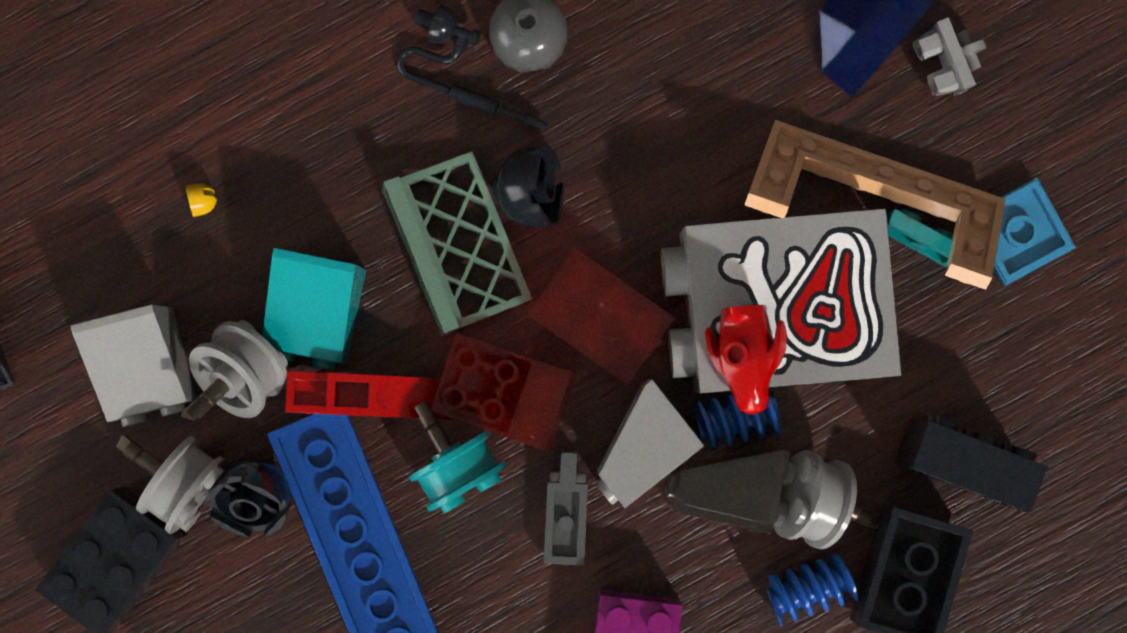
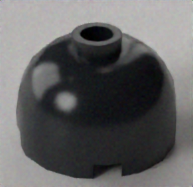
[493,146,564,228]
[204,458,291,537]

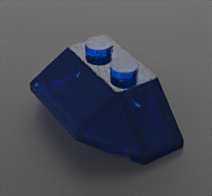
[819,0,935,98]

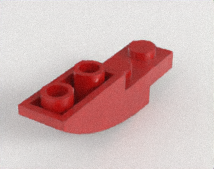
[285,371,453,420]

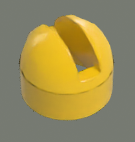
[185,183,217,217]

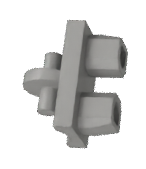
[913,17,986,97]

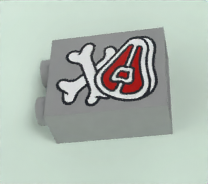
[661,209,901,393]

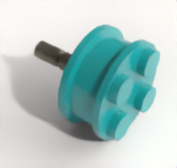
[408,400,507,514]

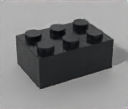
[894,414,1048,514]
[35,486,188,633]
[850,503,973,633]

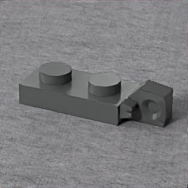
[544,450,588,566]

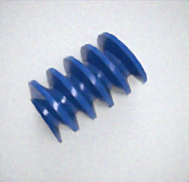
[693,391,782,450]
[767,553,858,627]

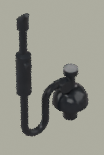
[397,4,548,129]

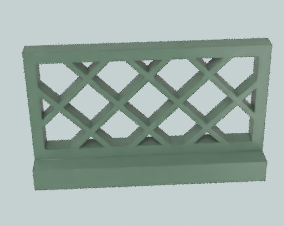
[382,151,532,336]

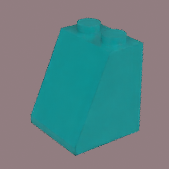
[262,248,366,370]

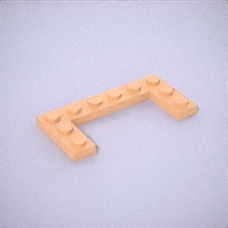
[745,120,1006,290]

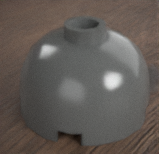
[489,0,567,72]

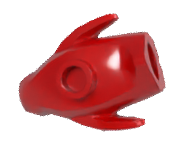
[705,305,787,414]

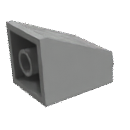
[70,305,196,427]
[596,379,704,508]

